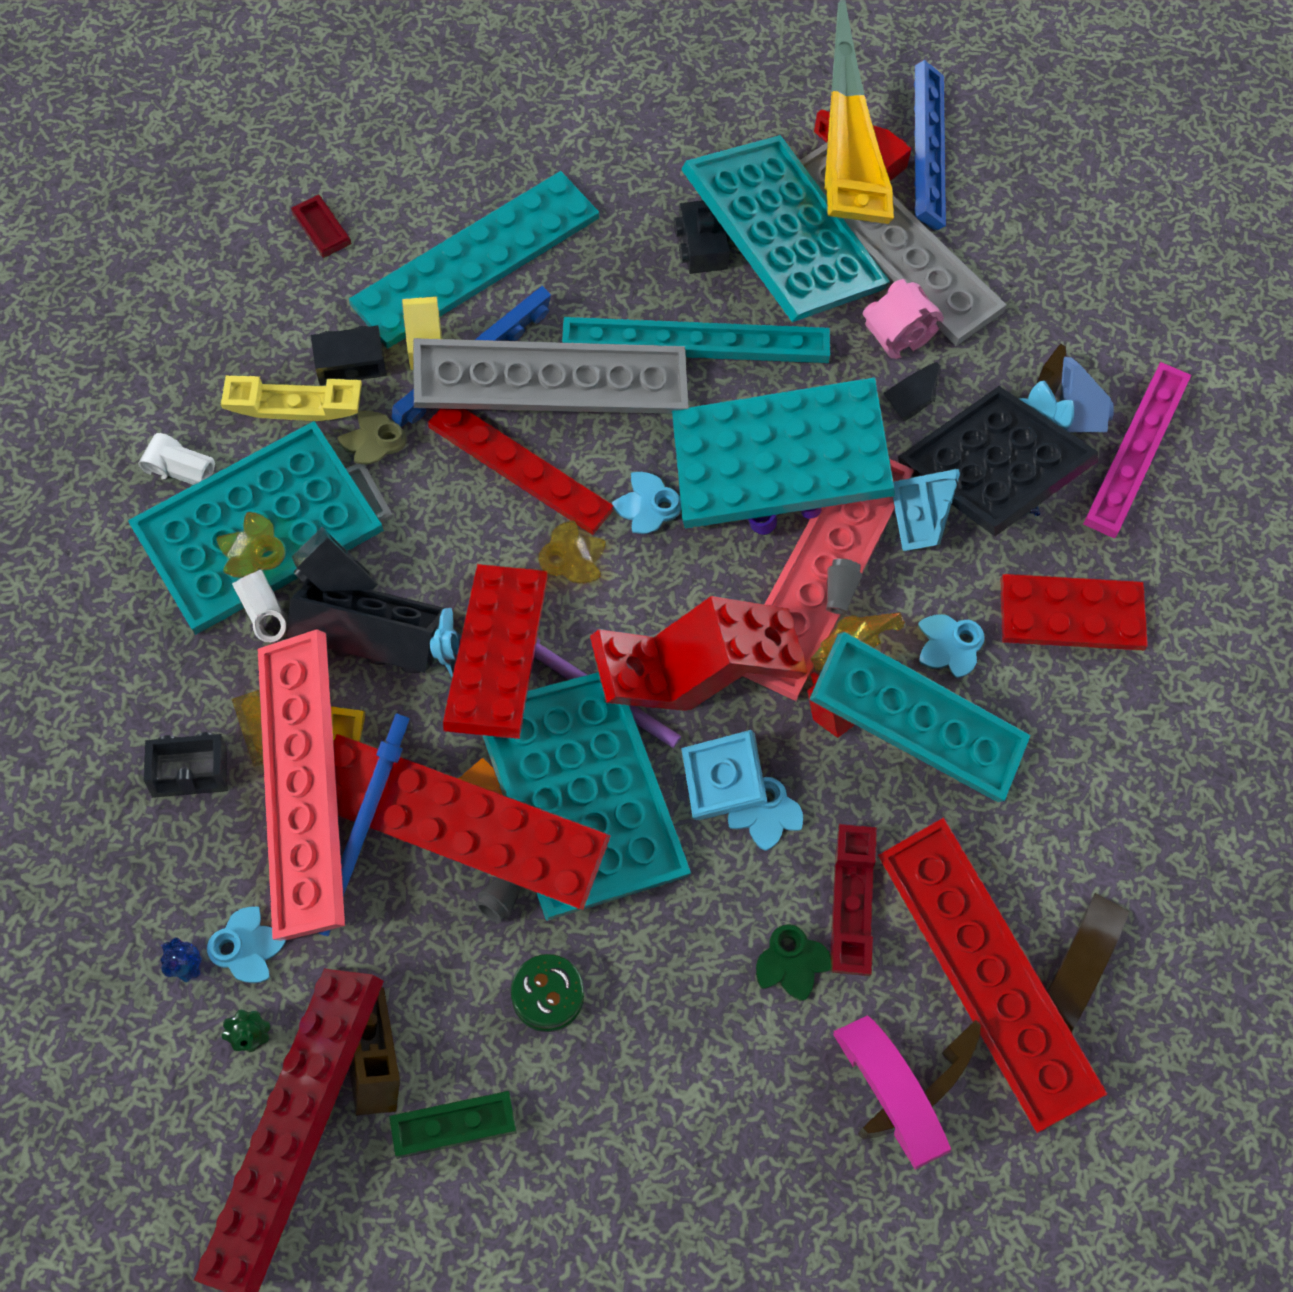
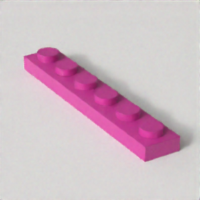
[1083,362,1191,539]

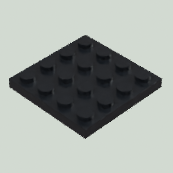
[898,386,1098,537]

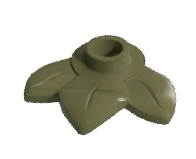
[337,411,407,464]

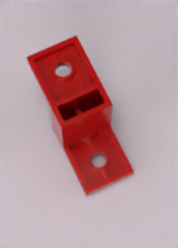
[590,596,808,711]

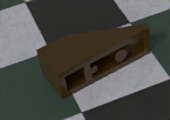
[350,987,400,1116]

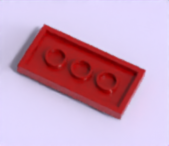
[1000,574,1148,651]

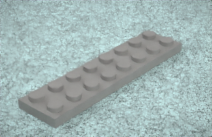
[800,142,1007,346]
[413,338,688,414]

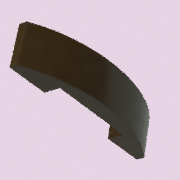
[1046,893,1129,1033]
[858,1020,981,1140]

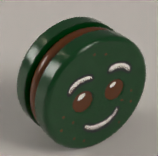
[511,954,584,1032]

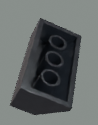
[285,583,445,673]

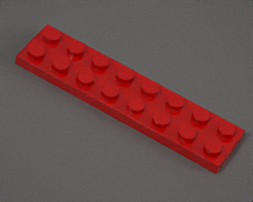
[333,734,611,910]
[878,817,1108,1133]

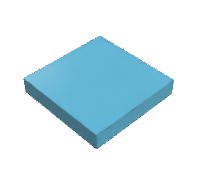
[681,730,767,820]

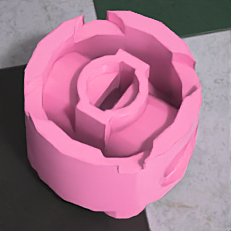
[863,279,944,359]

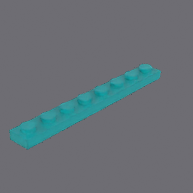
[562,317,830,363]

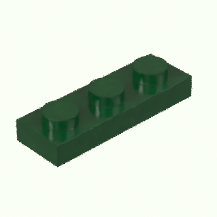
[389,1091,517,1159]

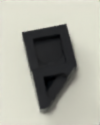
[883,362,941,421]

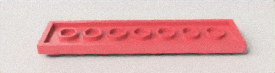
[743,459,914,701]
[258,629,345,941]

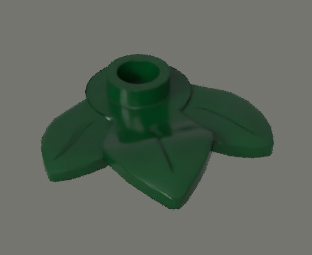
[756,924,831,1001]

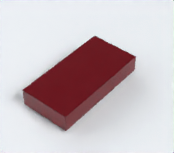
[291,194,351,258]

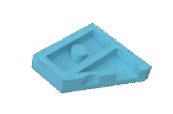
[893,469,960,551]

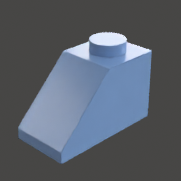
[1060,357,1114,432]

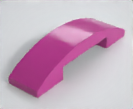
[833,1015,951,1170]

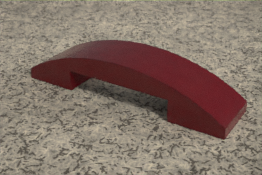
[831,824,877,976]

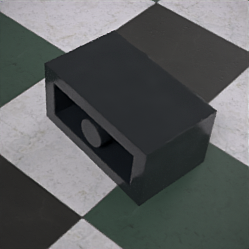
[311,325,387,386]

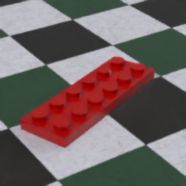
[443,564,548,739]

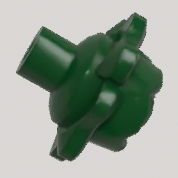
[222,1009,271,1052]

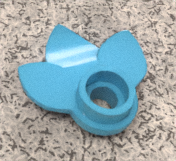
[1018,381,1074,429]
[612,472,681,534]
[430,608,461,677]
[918,615,984,678]
[728,777,803,851]
[207,907,286,983]

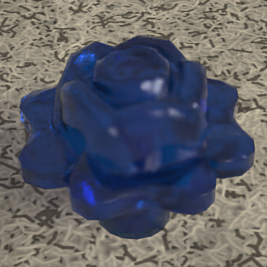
[160,937,202,983]

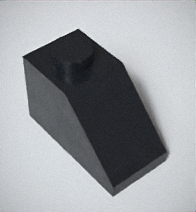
[291,527,378,591]

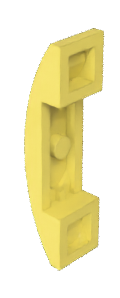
[221,376,362,421]

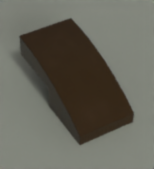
[1037,343,1066,396]

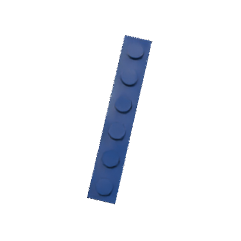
[914,60,946,230]
[392,286,551,427]

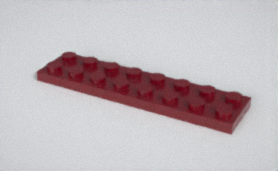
[193,968,384,1292]

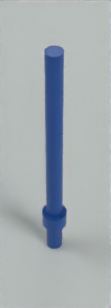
[318,713,410,936]

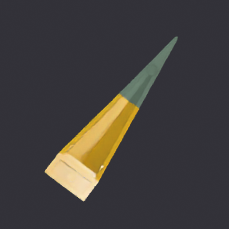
[824,0,894,224]

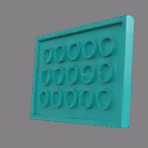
[681,135,890,322]
[672,377,895,529]
[127,421,384,635]
[482,672,691,921]

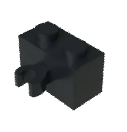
[674,200,730,274]

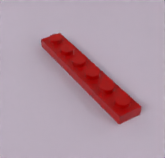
[428,408,614,535]

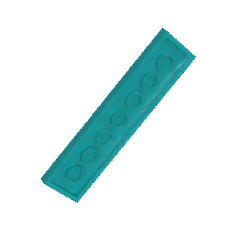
[349,171,599,349]

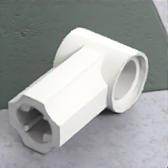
[138,433,215,485]
[232,570,288,643]

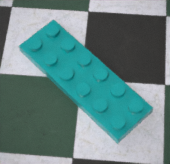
[809,632,1031,802]

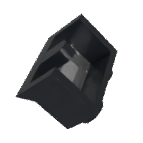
[144,732,228,798]

